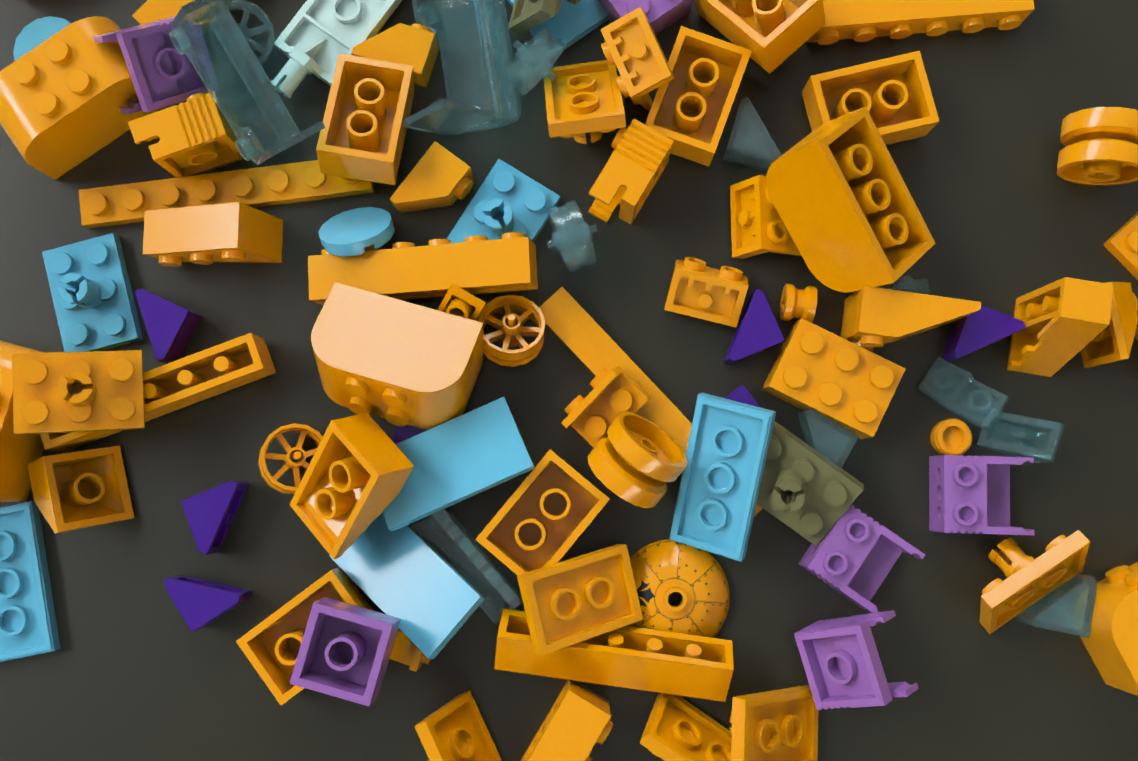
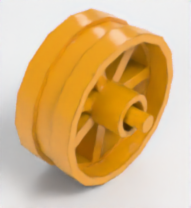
[478,295,545,367]
[258,423,323,494]

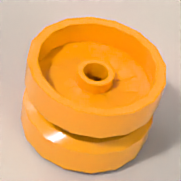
[1057,107,1138,186]
[587,412,688,509]

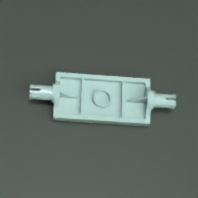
[270,0,402,99]

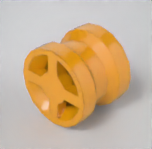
[780,284,817,323]

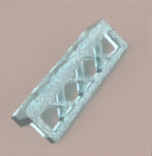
[409,508,523,624]

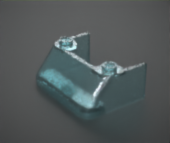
[169,0,326,165]
[403,0,521,136]

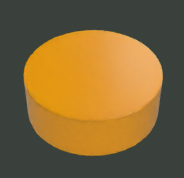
[930,419,972,456]

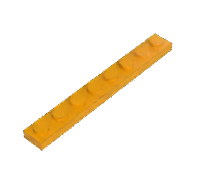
[79,160,375,229]

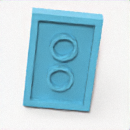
[447,159,561,243]
[42,233,143,352]

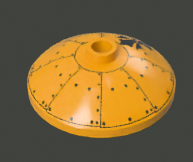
[627,539,730,638]

